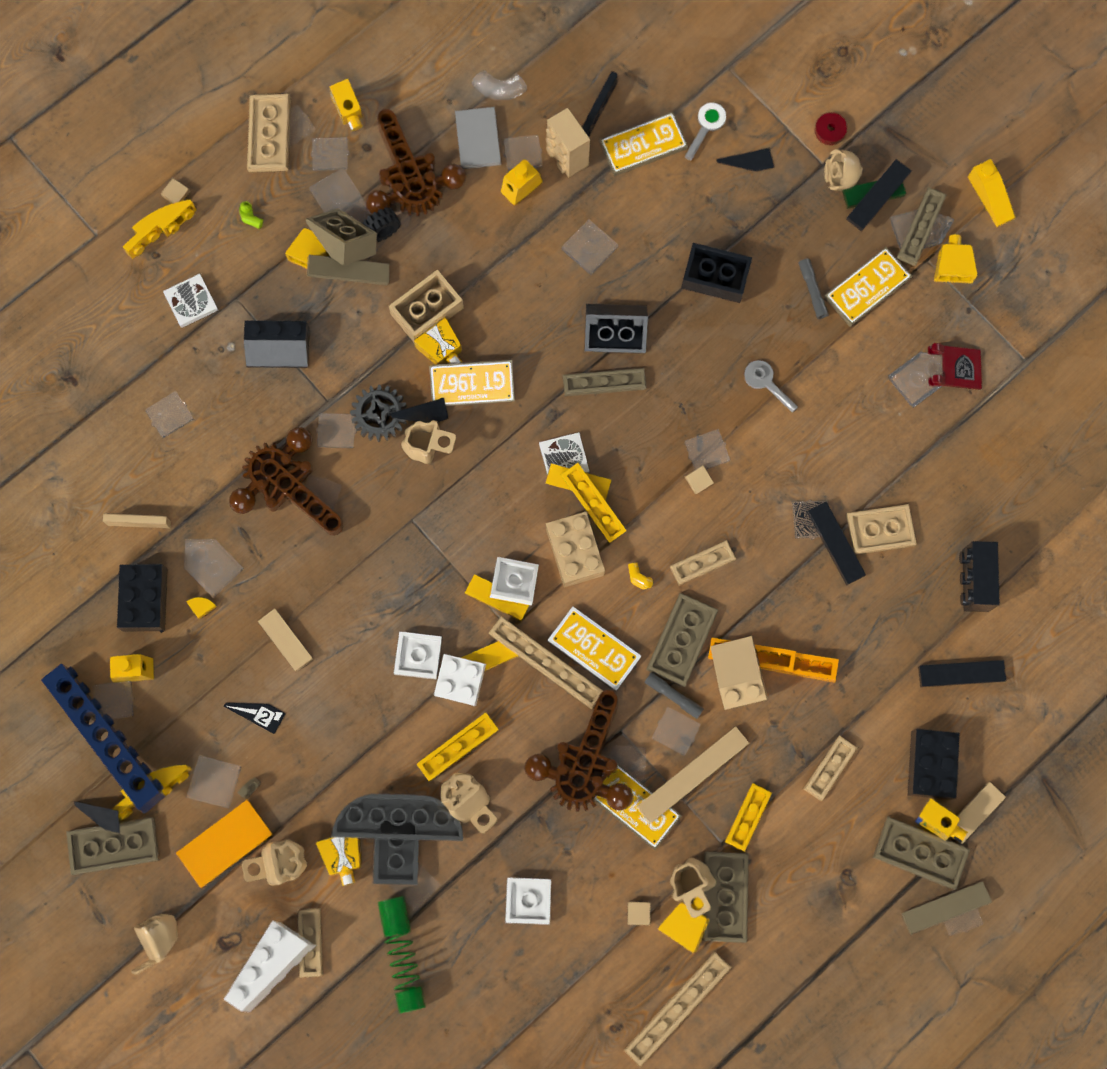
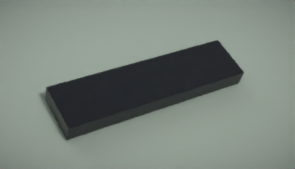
[582,71,618,137]
[846,159,912,232]
[807,502,866,586]
[918,660,1006,688]

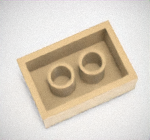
[546,108,590,178]
[389,270,464,342]
[546,512,605,588]

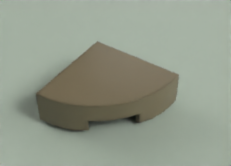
[237,777,261,799]

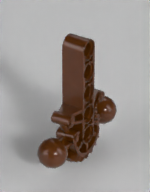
[365,109,466,217]
[229,427,343,536]
[524,690,633,812]

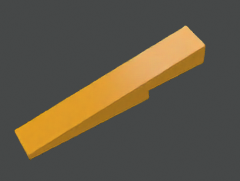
[708,638,839,683]

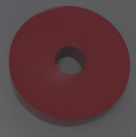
[814,112,847,145]

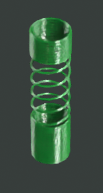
[377,896,426,1013]

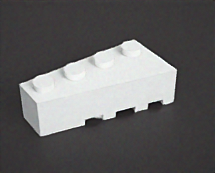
[224,921,316,1012]

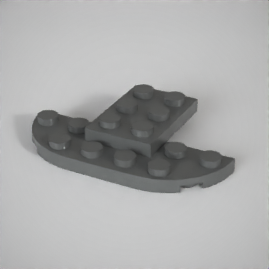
[331,794,463,885]

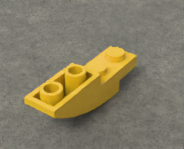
[122,200,197,259]
[112,765,192,820]

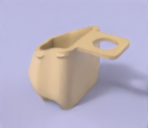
[401,420,456,464]
[441,773,497,833]
[242,840,307,886]
[670,858,716,918]
[131,913,178,974]

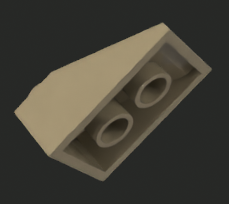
[306,208,377,265]

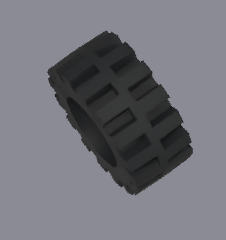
[363,208,401,242]

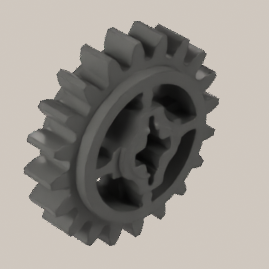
[350,384,407,442]

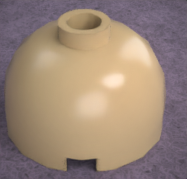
[824,149,862,191]

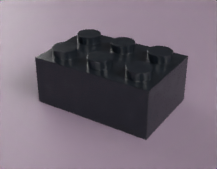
[681,243,752,303]
[959,541,1000,612]
[117,564,168,632]
[907,729,960,800]

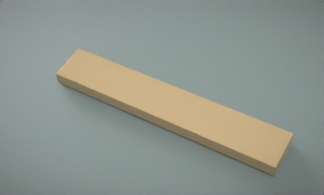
[488,616,603,709]
[636,727,749,824]
[624,951,731,1067]

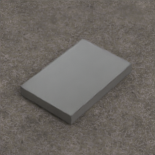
[455,107,501,169]

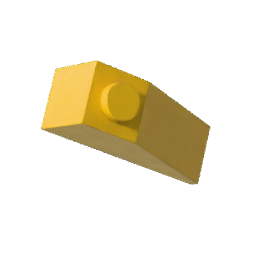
[968,159,1015,227]

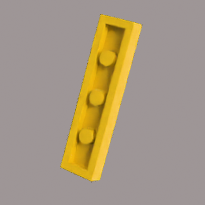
[561,462,626,543]
[417,713,499,782]

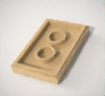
[846,504,917,555]

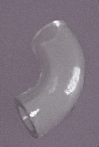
[472,71,527,100]

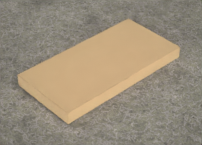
[247,94,291,172]

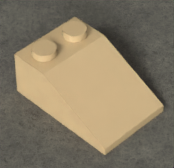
[710,636,768,710]

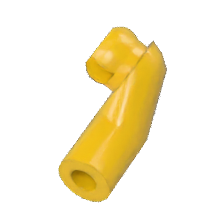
[628,563,653,590]

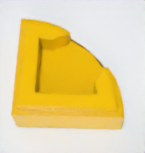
[186,597,217,619]

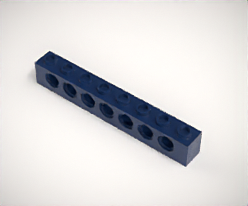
[41,663,166,813]

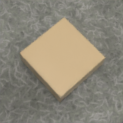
[161,178,190,203]
[684,465,714,494]
[628,902,650,925]

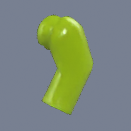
[239,201,263,229]

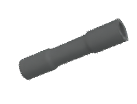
[798,258,829,319]
[644,672,704,719]

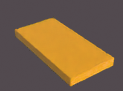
[176,800,273,888]

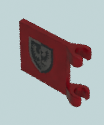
[928,343,982,390]

